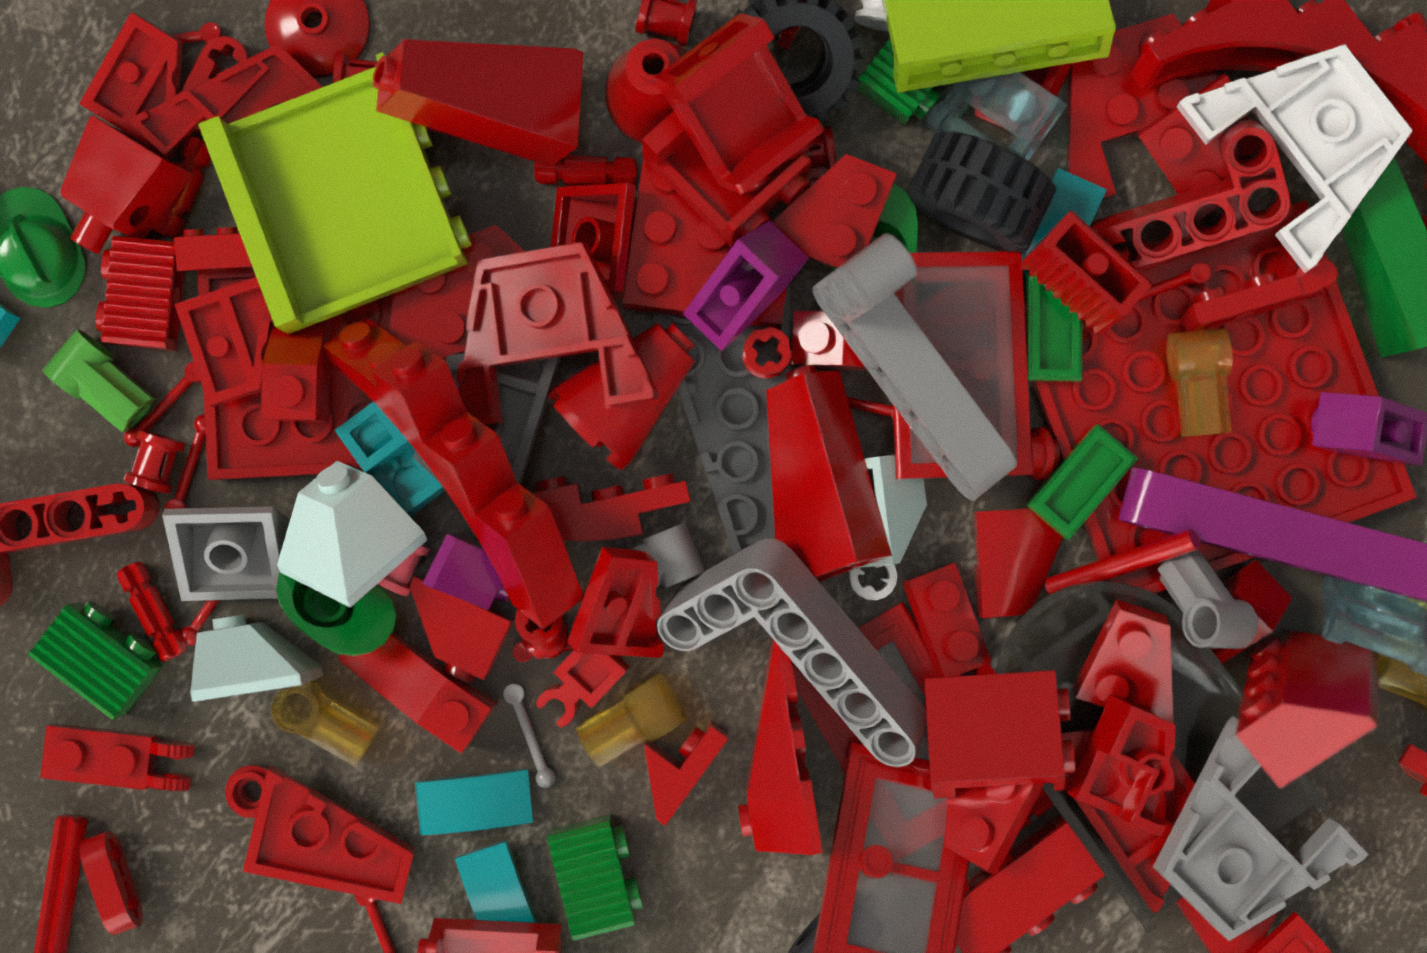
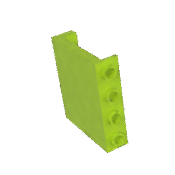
[882,0,1116,93]
[198,52,472,334]

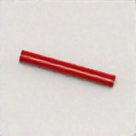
[1045,529,1200,598]

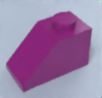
[683,221,809,351]
[1312,392,1427,466]
[423,533,509,610]

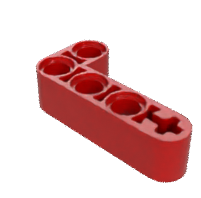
[1090,119,1290,268]
[0,484,159,606]

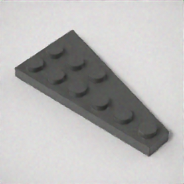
[652,283,790,555]

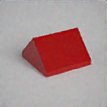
[550,183,638,300]

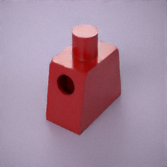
[60,115,193,254]

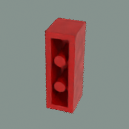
[931,815,1105,953]

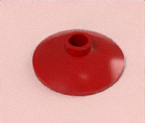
[265,0,370,77]

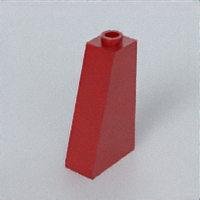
[373,39,584,167]
[766,365,892,583]

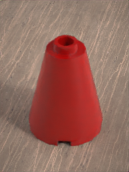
[605,39,689,144]
[547,323,695,470]

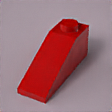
[337,632,498,753]

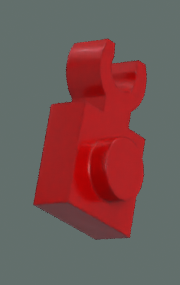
[536,650,630,728]

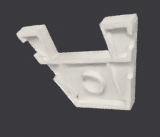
[1177,45,1412,273]

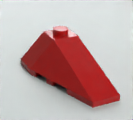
[738,638,822,855]

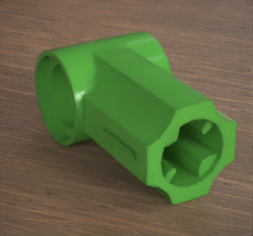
[42,329,156,433]

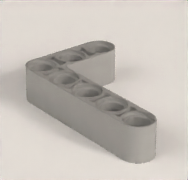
[812,234,1017,501]
[657,538,927,767]

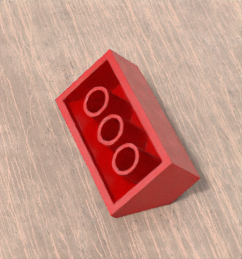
[1236,631,1377,789]

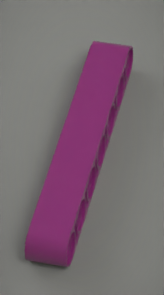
[1118,468,1427,602]

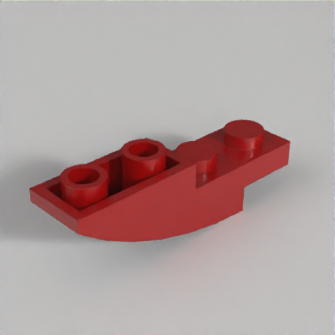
[532,473,691,541]

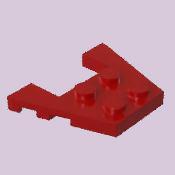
[1066,13,1262,201]
[129,44,322,157]
[456,242,659,426]

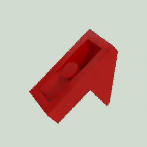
[644,721,728,826]

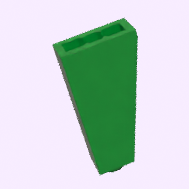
[1341,156,1427,358]

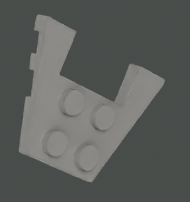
[1153,716,1369,941]

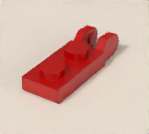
[1181,257,1339,335]
[903,563,996,678]
[40,724,195,791]

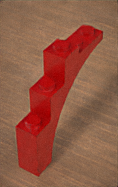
[1130,0,1427,165]
[322,317,584,629]

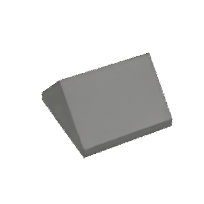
[162,506,290,601]

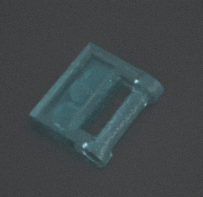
[926,72,1067,161]
[1321,576,1427,676]

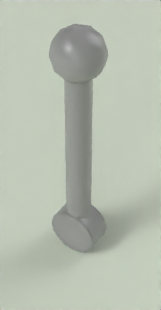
[503,683,556,788]

